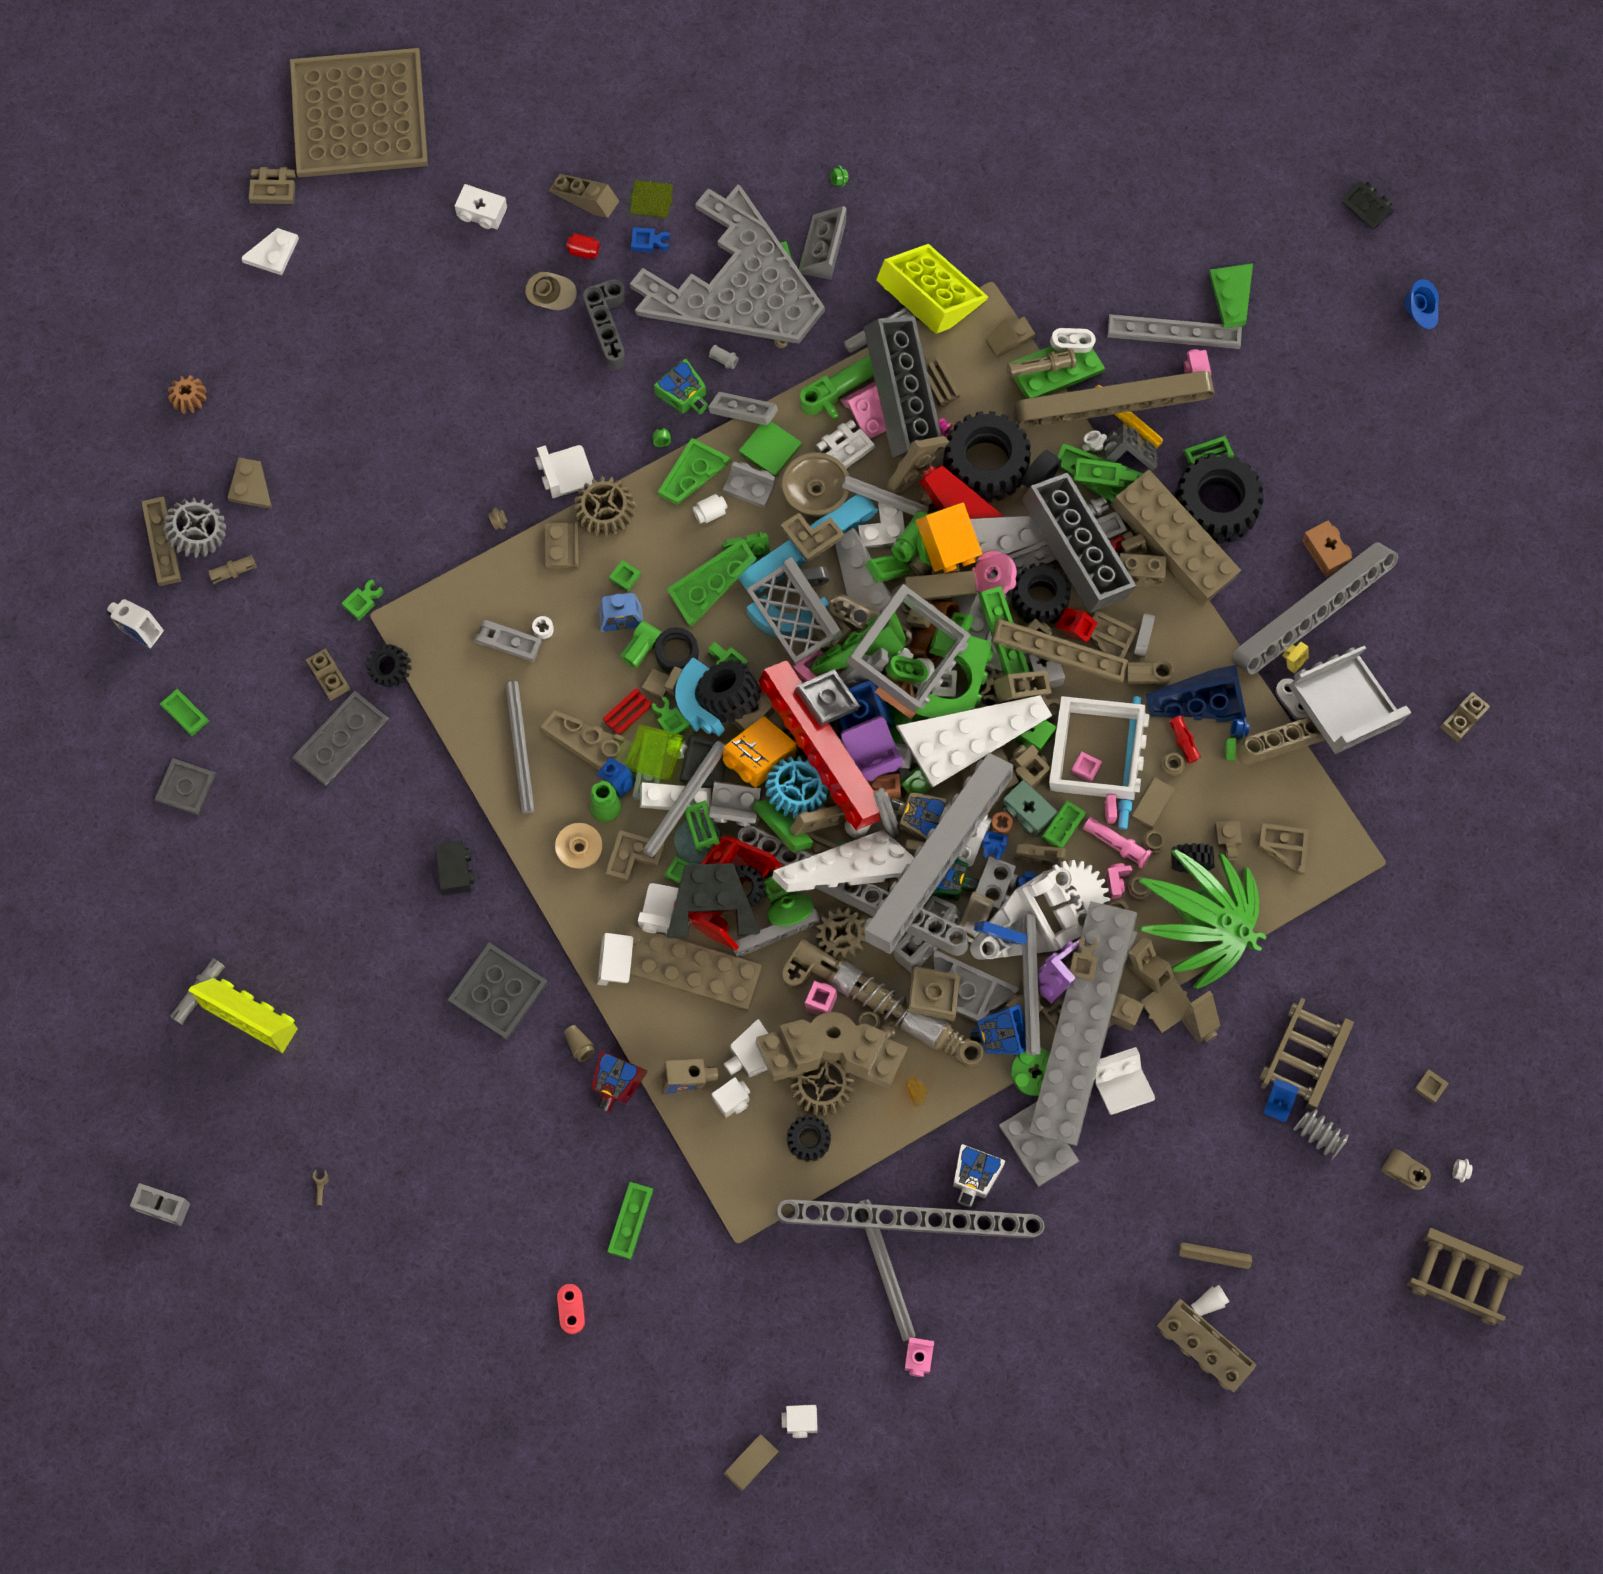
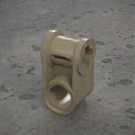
[1381,1148,1431,1190]

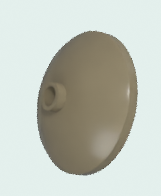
[782,452,850,517]

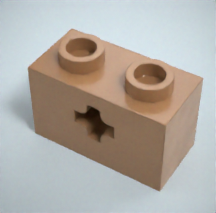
[1302,520,1352,577]

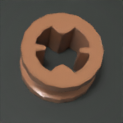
[991,812,1013,835]

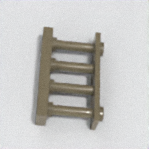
[1259,998,1354,1111]
[1406,1228,1524,1326]

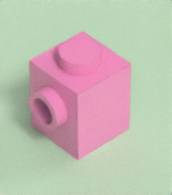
[805,981,837,1016]

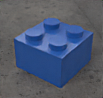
[839,680,896,731]

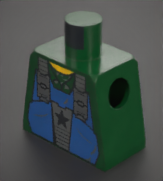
[929,858,979,901]

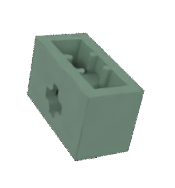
[1002,780,1057,837]

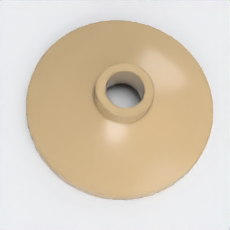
[555,823,602,869]

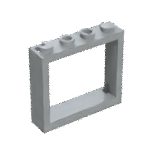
[846,584,971,712]

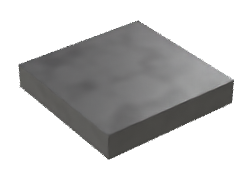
[795,669,860,727]
[154,758,217,816]

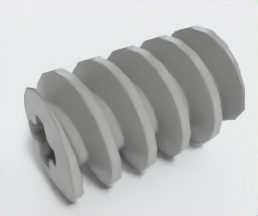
[1293,1109,1349,1161]

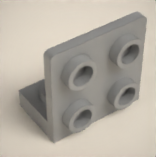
[708,781,761,826]

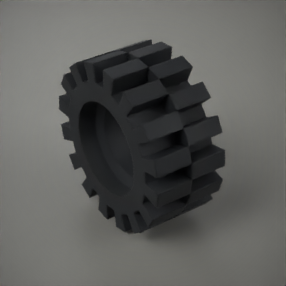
[366,644,411,688]
[1171,843,1215,873]
[735,865,766,907]
[787,1115,831,1162]

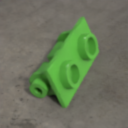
[722,532,770,556]

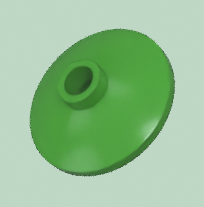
[767,894,814,926]

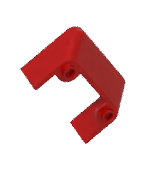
[673,836,783,951]

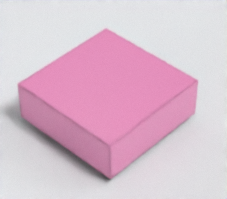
[1071,751,1102,783]
[1104,795,1117,824]

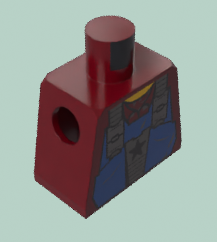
[591,1050,648,1112]

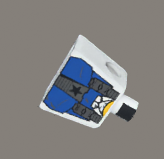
[107,599,164,649]
[953,1144,1005,1207]

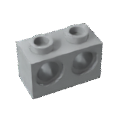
[976,856,1018,914]
[130,1183,190,1226]

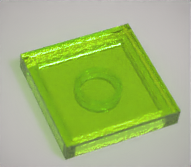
[625,724,685,781]

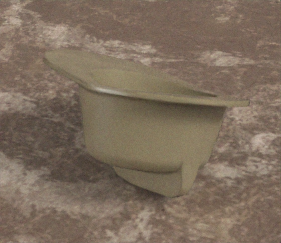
[525,272,577,310]

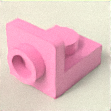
[1105,863,1132,901]

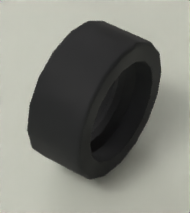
[1022,450,1062,489]
[654,627,699,673]

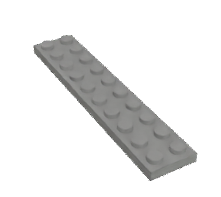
[1029,901,1138,1146]

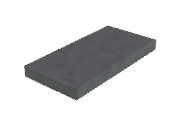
[292,691,390,788]

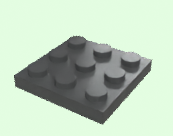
[448,942,548,1041]

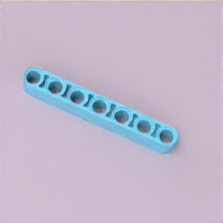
[738,494,878,596]

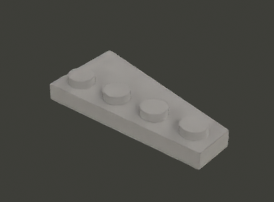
[970,516,1045,563]
[835,528,892,629]

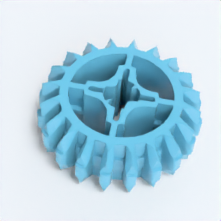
[765,756,829,819]

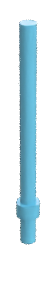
[1117,696,1142,830]

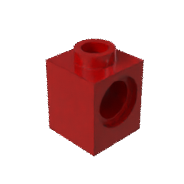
[1055,607,1097,643]

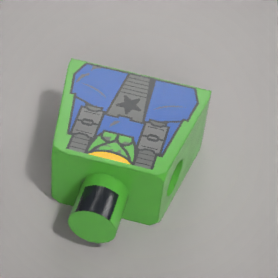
[654,358,708,414]

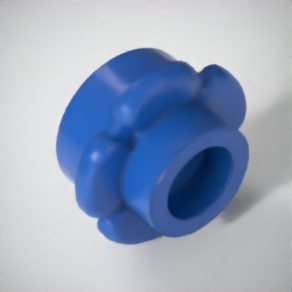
[1230,717,1250,740]

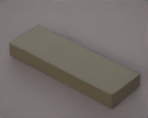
[906,571,977,600]

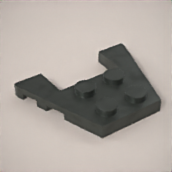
[666,863,760,939]

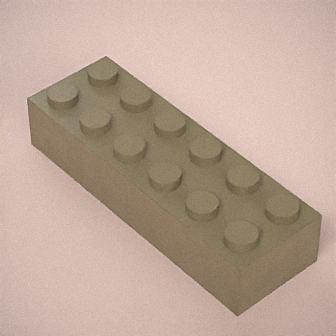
[1111,470,1241,606]

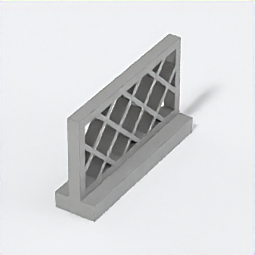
[746,557,844,664]

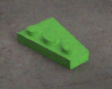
[1209,263,1253,329]

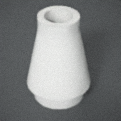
[1191,1285,1229,1316]

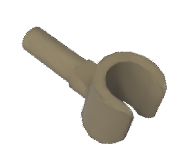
[313,1170,329,1205]

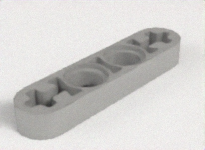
[733,909,821,957]

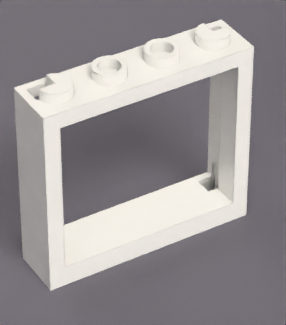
[1049,696,1149,800]

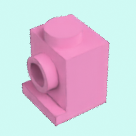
[1183,349,1211,374]
[905,1338,934,1377]

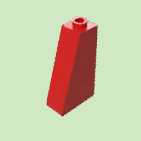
[918,466,1004,519]

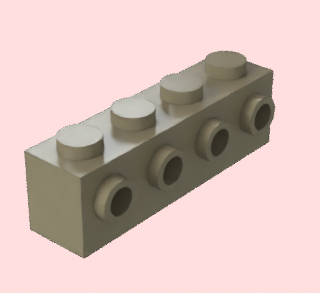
[1157,1299,1257,1392]

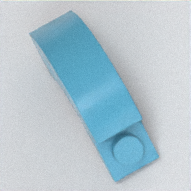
[746,595,829,639]
[675,658,725,737]

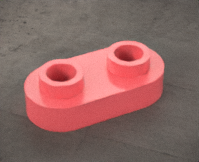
[557,1284,585,1334]

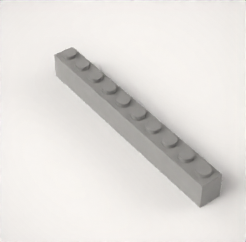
[863,753,1013,954]

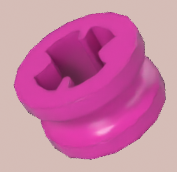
[938,418,953,437]

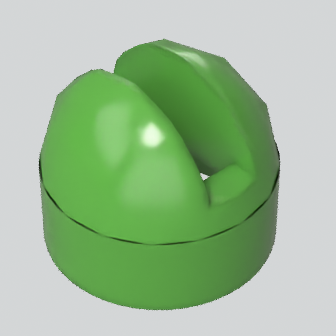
[653,428,671,447]

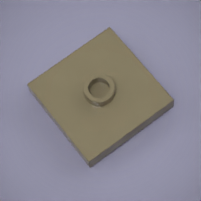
[907,966,960,1021]

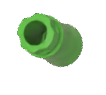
[891,511,929,563]
[589,781,622,822]

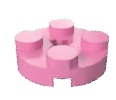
[972,551,1017,594]

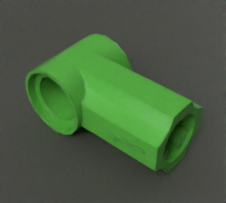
[620,621,662,669]

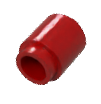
[566,233,600,260]

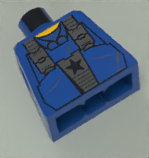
[971,1004,1026,1055]

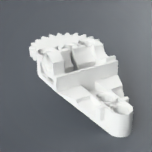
[970,860,1110,960]

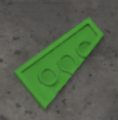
[667,539,756,627]

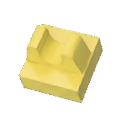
[1282,642,1309,674]

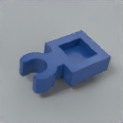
[631,227,670,253]
[982,831,1008,860]

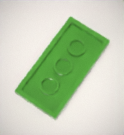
[1010,342,1105,399]

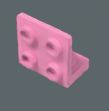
[840,381,886,439]

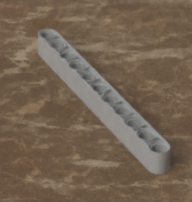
[738,826,968,956]
[776,1200,1044,1238]

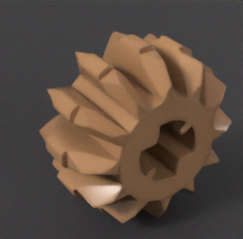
[168,375,207,414]

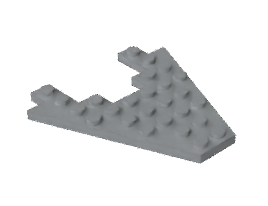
[630,185,825,344]

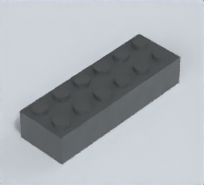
[864,316,942,458]
[1022,473,1136,613]

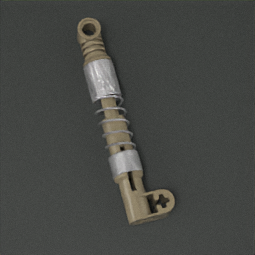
[782,939,983,1068]

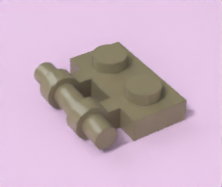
[249,167,296,204]

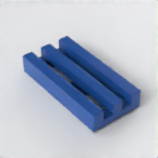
[974,921,1027,944]

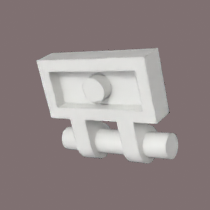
[815,420,875,469]

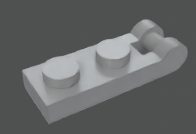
[474,620,542,662]

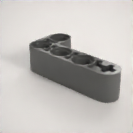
[583,279,626,370]

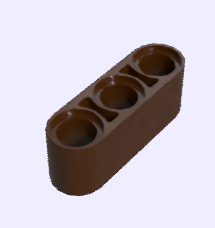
[909,600,960,662]

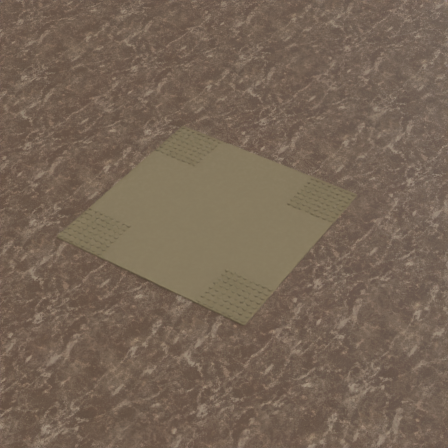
[370,282,1386,1244]

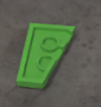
[658,438,731,506]

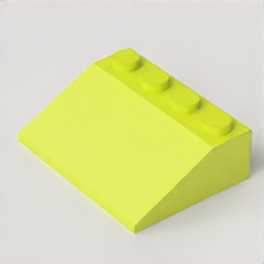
[876,244,988,334]
[188,978,298,1053]

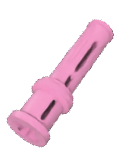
[1083,817,1152,869]

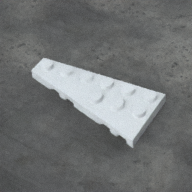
[896,695,1052,787]
[772,829,914,892]

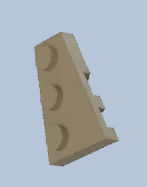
[884,436,949,495]

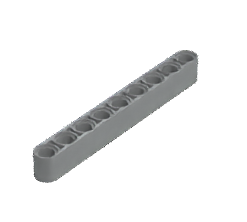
[1232,542,1398,674]

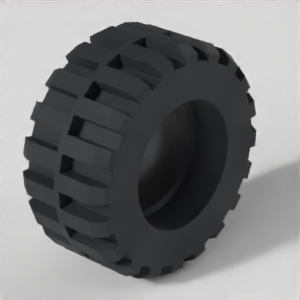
[943,411,1031,502]
[1175,453,1264,544]

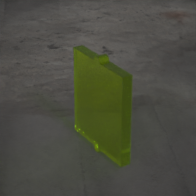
[630,180,673,218]

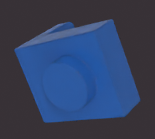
[597,757,636,798]
[1263,1079,1299,1122]

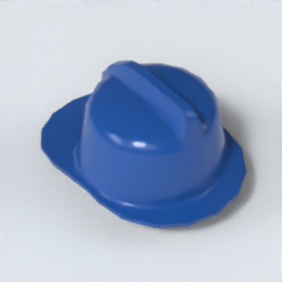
[1404,279,1439,329]

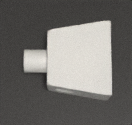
[723,1019,768,1077]

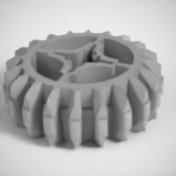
[163,498,226,558]

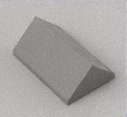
[799,206,846,280]

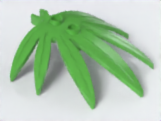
[1138,850,1266,989]

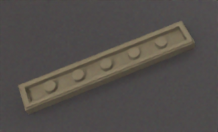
[991,619,1128,683]

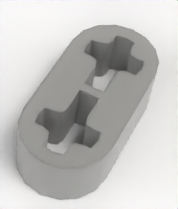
[1134,613,1155,657]

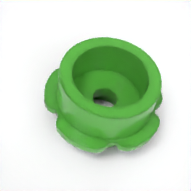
[830,165,848,187]

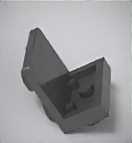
[1105,423,1157,471]

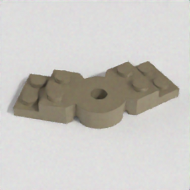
[755,1012,908,1089]

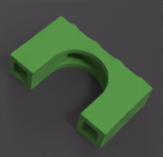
[912,628,993,721]

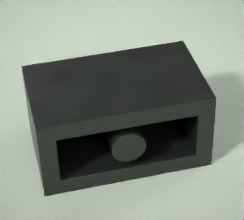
[435,840,475,895]

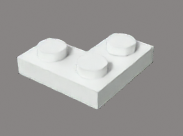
[858,502,905,549]

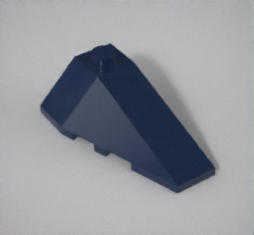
[1146,665,1247,722]

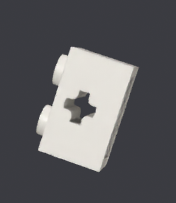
[455,184,507,229]

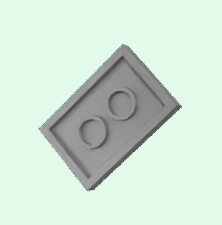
[999,1102,1079,1187]

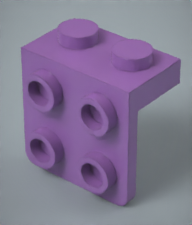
[841,716,904,782]
[1037,939,1080,1004]

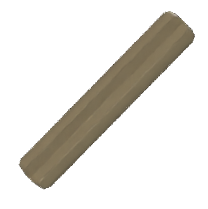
[1179,1242,1252,1269]

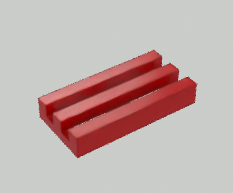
[603,688,652,735]

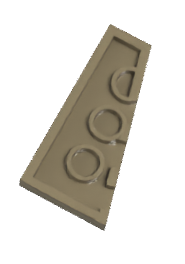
[540,710,643,770]

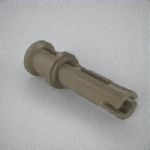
[1007,348,1076,378]

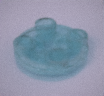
[674,817,721,865]

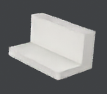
[597,933,633,986]

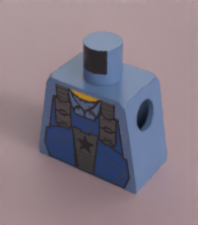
[598,593,643,632]

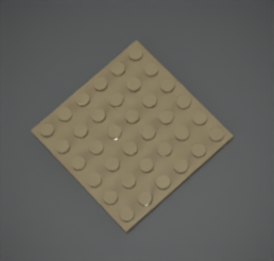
[290,48,428,178]

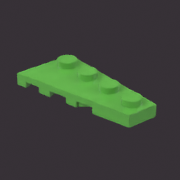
[1058,443,1143,504]

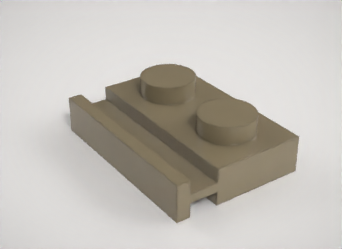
[545,522,579,569]

